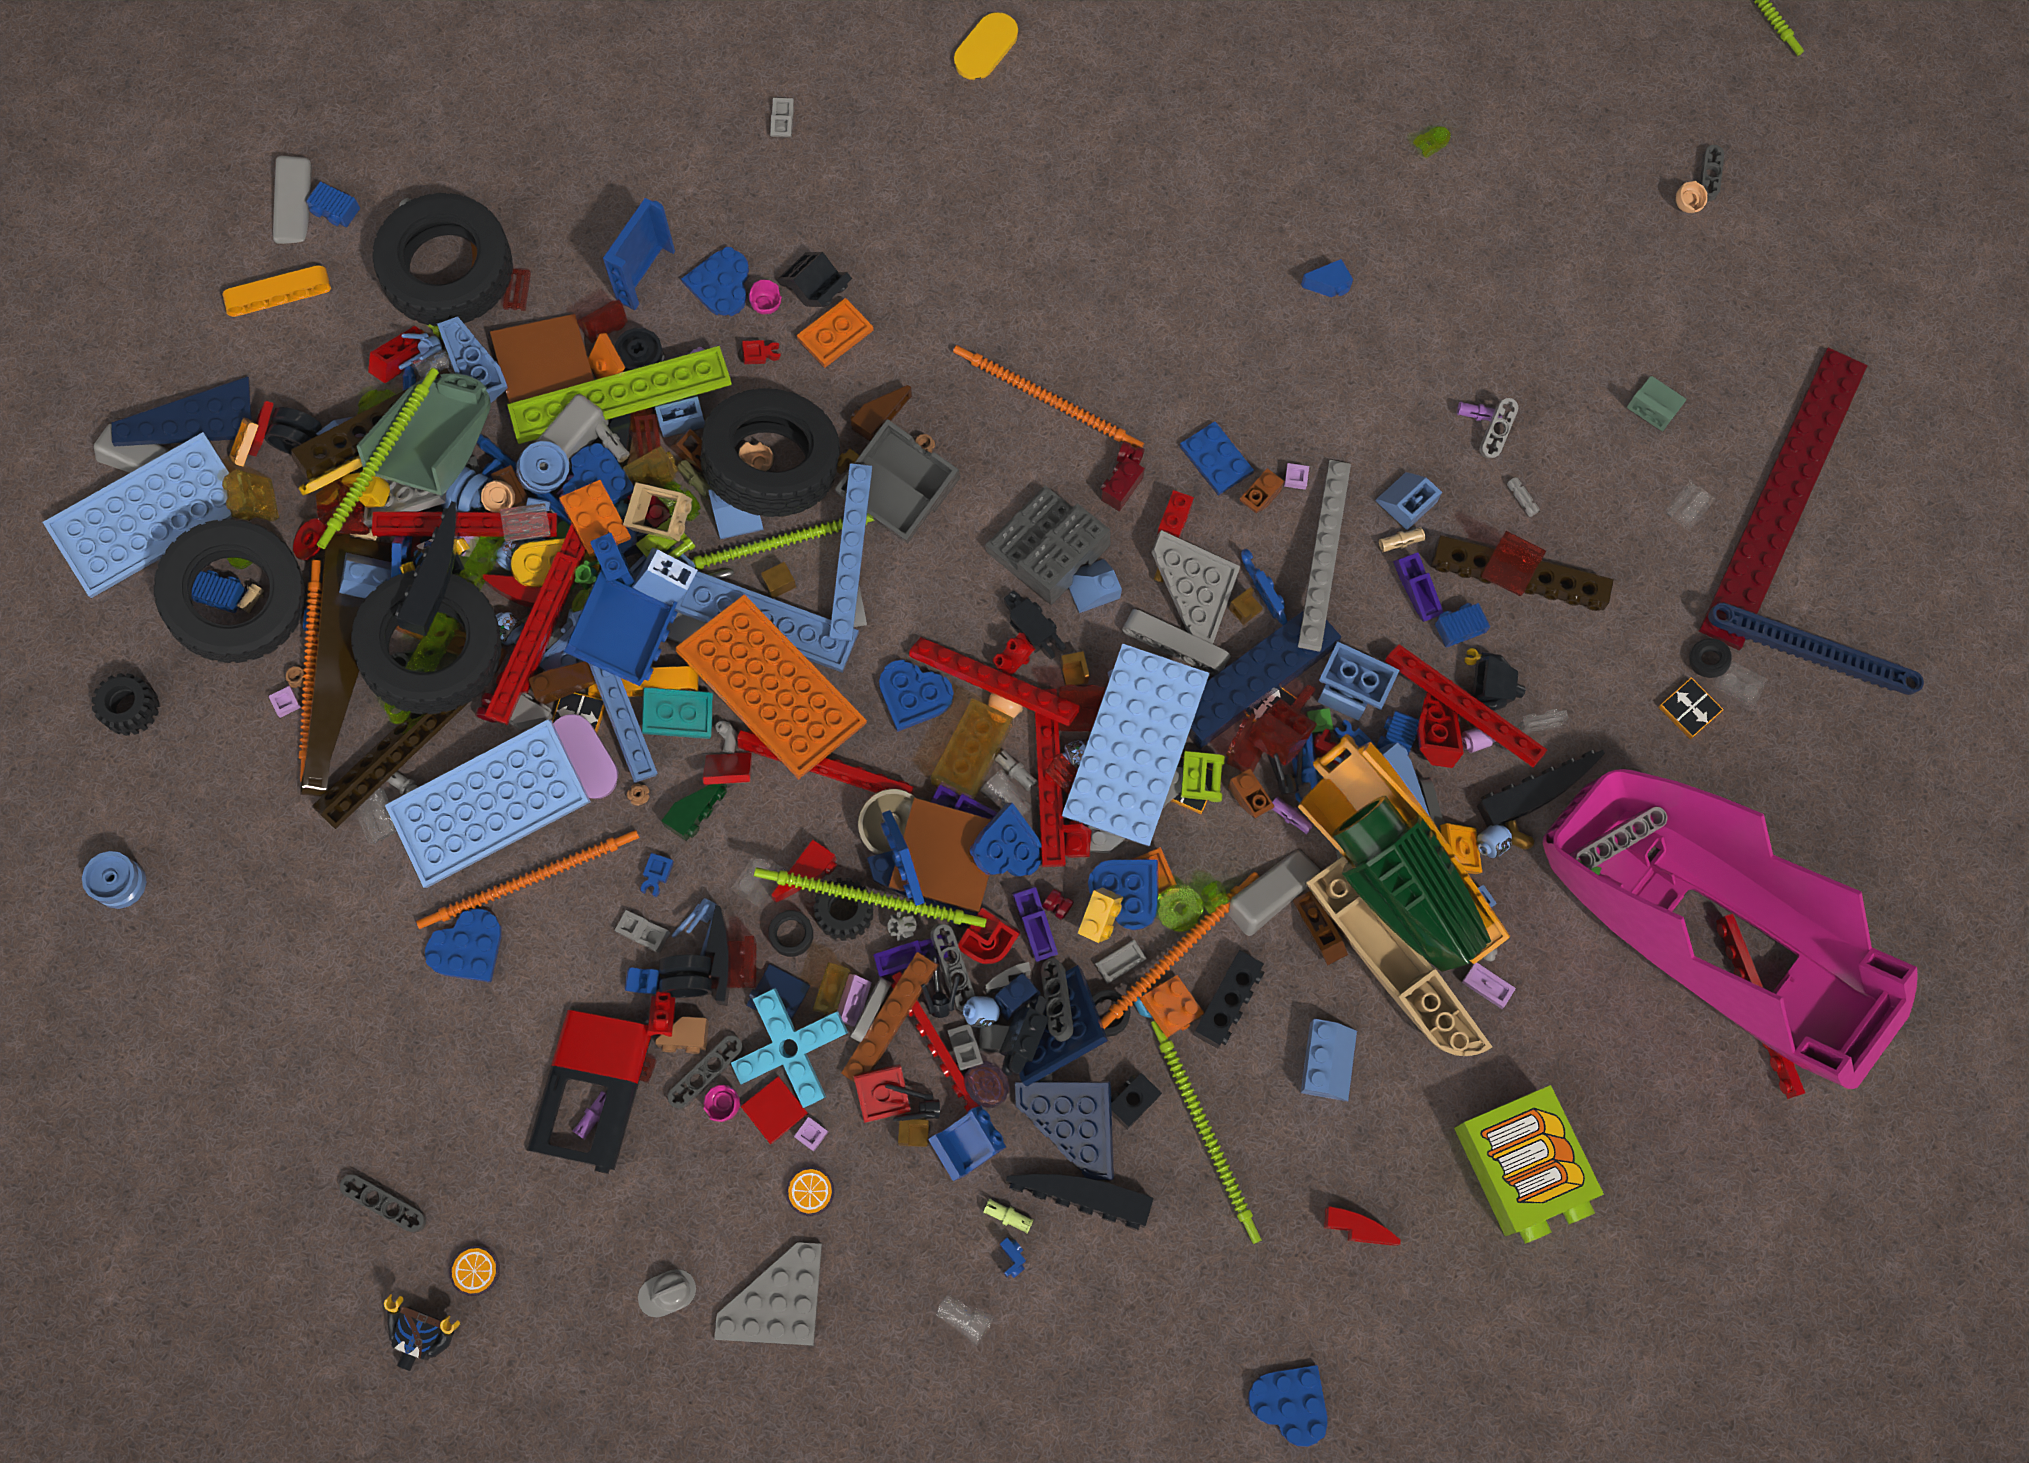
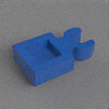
[1333,720,1375,754]
[641,853,674,897]

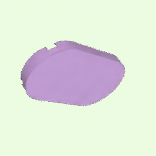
[553,714,619,799]

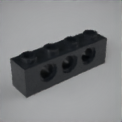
[1193,950,1265,1049]

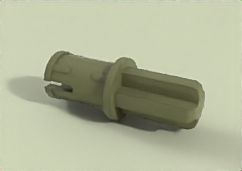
[677,460,711,499]

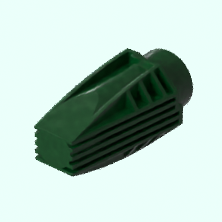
[1332,795,1491,972]

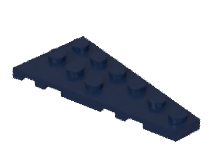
[111,377,252,447]

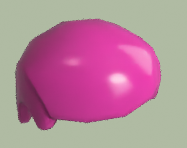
[749,280,782,314]
[703,1085,740,1122]

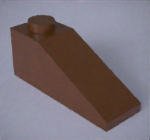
[851,385,912,441]
[670,429,704,476]
[528,661,596,705]
[1292,891,1348,966]

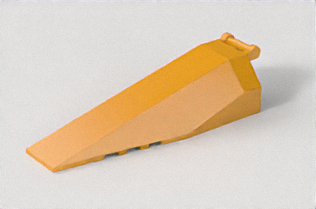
[1298,734,1510,964]

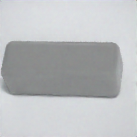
[273,155,312,244]
[535,394,609,471]
[94,424,170,473]
[1228,850,1320,936]

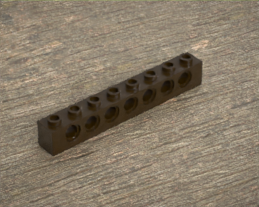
[291,368,451,480]
[1431,535,1614,611]
[312,702,469,829]

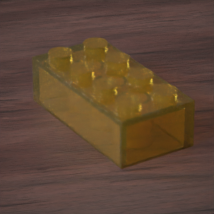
[931,698,1013,800]

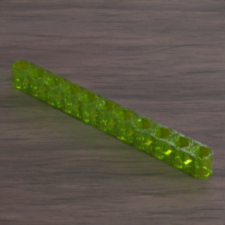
[384,511,510,724]

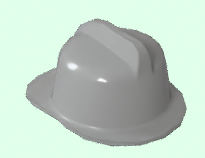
[638,1269,696,1318]

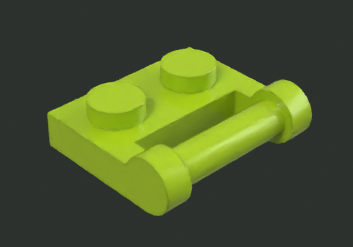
[636,518,695,559]
[1181,751,1225,802]

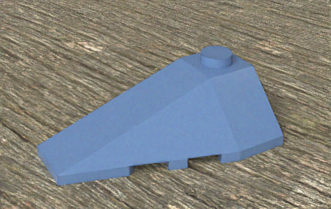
[437,317,508,403]
[1379,742,1430,817]

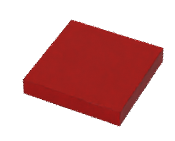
[248,401,274,456]
[703,752,752,785]
[854,1064,911,1123]
[741,1076,808,1145]

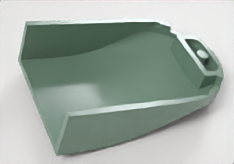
[357,374,491,496]

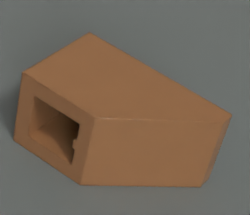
[656,1017,709,1054]

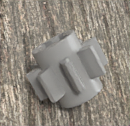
[887,910,916,941]

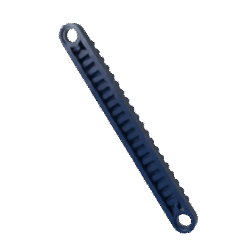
[1708,603,1924,695]

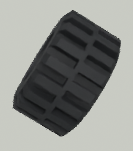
[91,673,160,736]
[814,878,874,941]

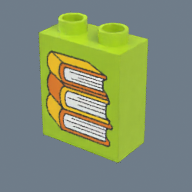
[1454,1085,1604,1244]

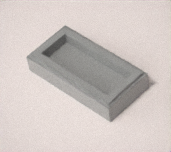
[1095,940,1147,984]

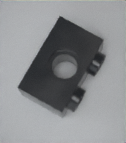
[1111,1073,1162,1130]

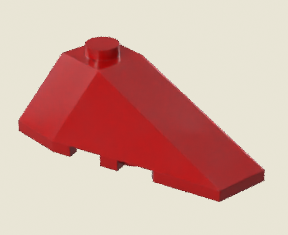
[1417,680,1464,768]

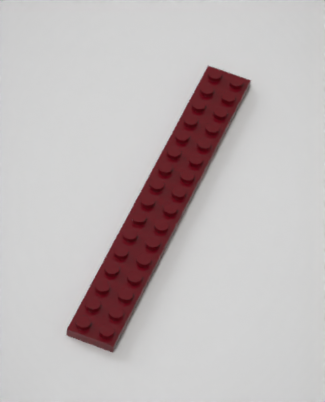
[1699,347,1868,651]

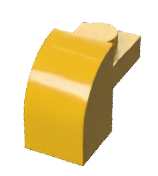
[341,471,390,508]

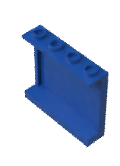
[603,198,675,310]
[564,569,678,686]

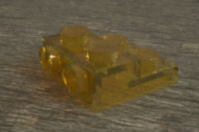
[623,446,679,487]
[222,469,279,521]

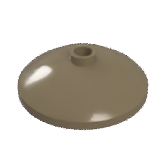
[858,789,916,854]

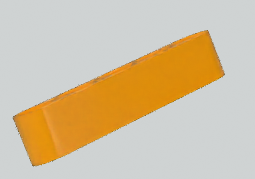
[222,266,331,317]
[588,666,698,698]

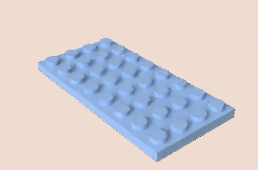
[43,432,251,598]
[1062,644,1209,847]
[385,719,591,888]

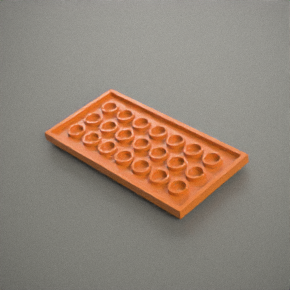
[676,594,867,780]

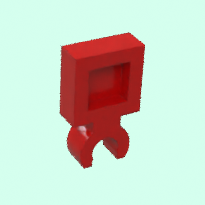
[742,340,781,364]

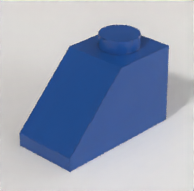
[1301,259,1353,297]

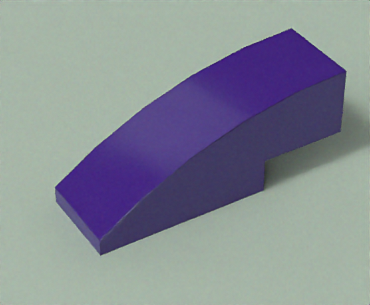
[1393,552,1444,622]
[930,784,997,820]
[1012,886,1058,962]
[873,935,952,977]

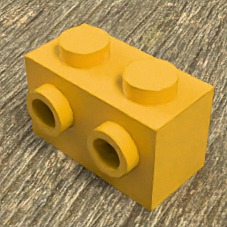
[1078,888,1123,943]

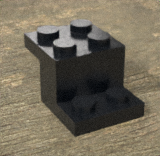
[777,252,852,307]

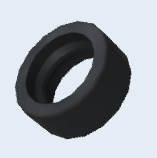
[768,910,814,957]
[1092,990,1131,1037]

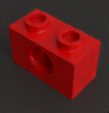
[1157,490,1194,539]

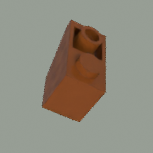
[1240,468,1284,514]
[1228,769,1275,819]

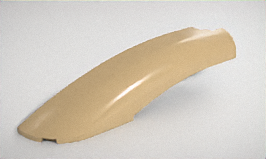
[1306,856,1492,1056]

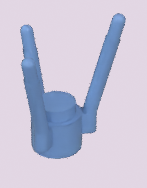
[399,333,442,369]
[671,898,716,956]

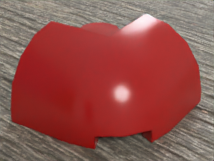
[958,907,1020,964]

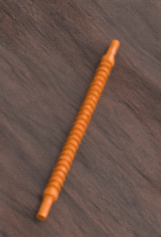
[953,345,1144,448]
[299,560,322,782]
[416,830,639,929]
[1101,872,1259,1029]

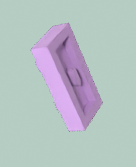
[1462,963,1516,1009]
[837,974,872,1027]

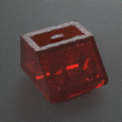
[316,480,370,535]
[1249,699,1317,766]

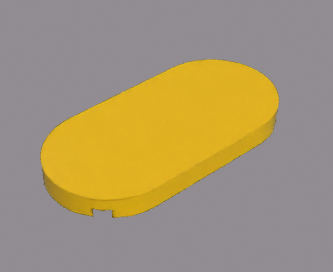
[954,13,1018,80]
[298,456,362,495]
[510,538,600,587]

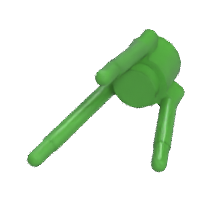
[575,560,600,591]

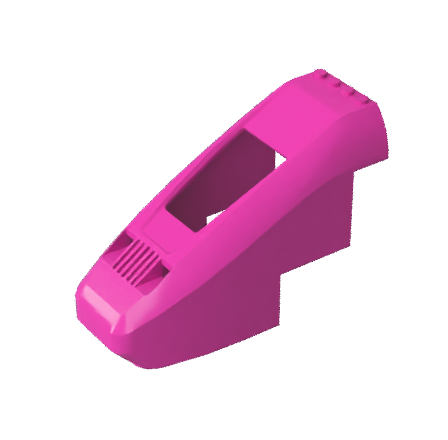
[1543,769,1918,1089]

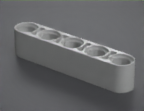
[1122,609,1231,676]
[1569,807,1667,870]

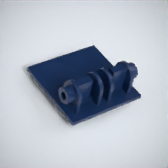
[746,964,811,1021]

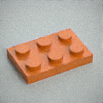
[796,298,874,368]
[559,480,631,557]

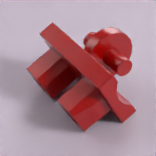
[993,633,1035,676]
[648,992,675,1037]

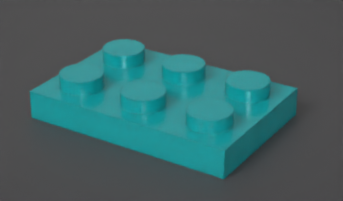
[641,687,713,739]

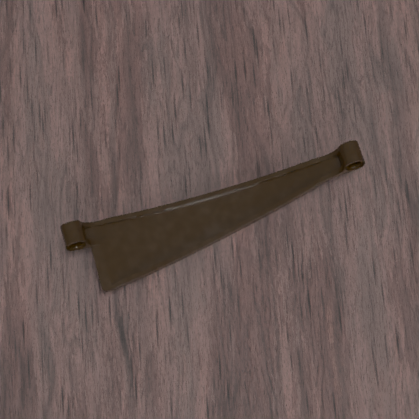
[300,518,392,797]

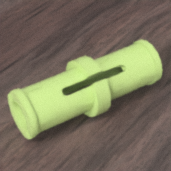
[983,1199,1034,1234]

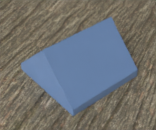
[1318,684,1367,721]

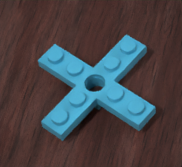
[731,988,848,1108]

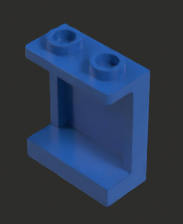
[591,533,635,589]
[928,1106,1006,1181]

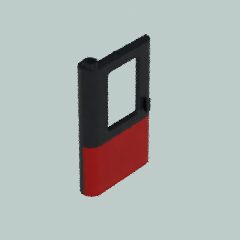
[526,1010,652,1174]

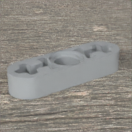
[1480,398,1518,459]
[850,977,891,1042]

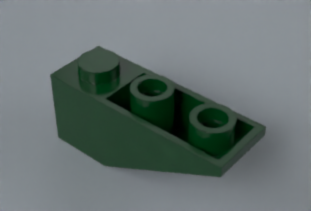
[661,783,727,841]

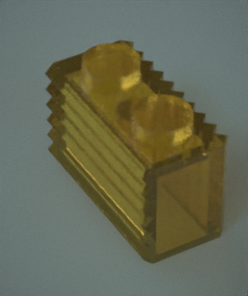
[813,962,850,1016]

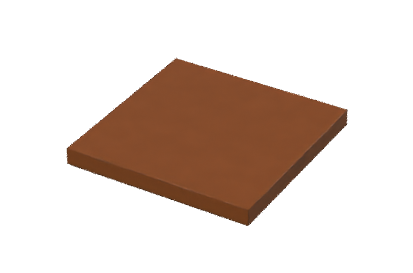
[490,314,594,404]
[889,798,991,913]

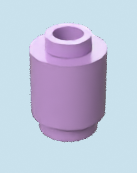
[1461,727,1496,753]

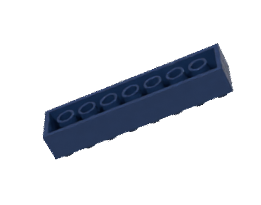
[1188,610,1341,749]

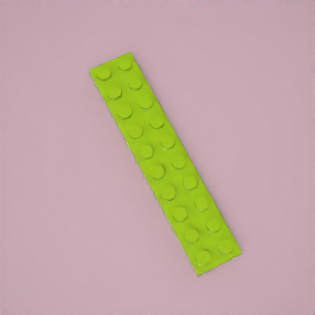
[507,346,732,444]

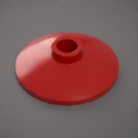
[293,518,326,560]

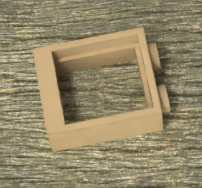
[623,482,692,541]

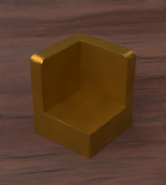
[761,562,796,599]
[1229,587,1263,625]
[1061,651,1089,687]
[898,1119,929,1147]

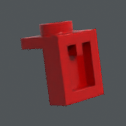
[1314,728,1345,765]
[1062,821,1092,858]

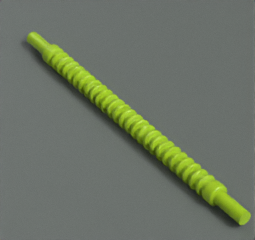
[1754,0,1804,56]
[317,368,439,549]
[691,515,875,570]
[754,867,987,928]
[1151,1020,1262,1244]

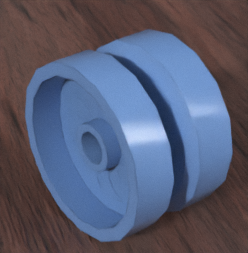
[516,441,569,494]
[441,467,493,512]
[82,851,147,909]

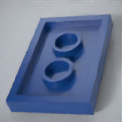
[1180,421,1254,496]

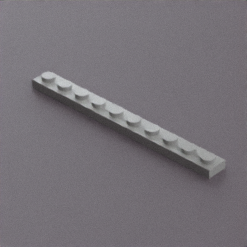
[1298,460,1351,652]

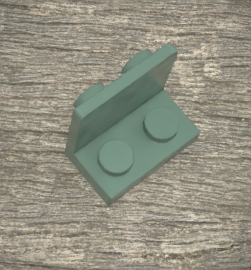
[1627,376,1686,432]

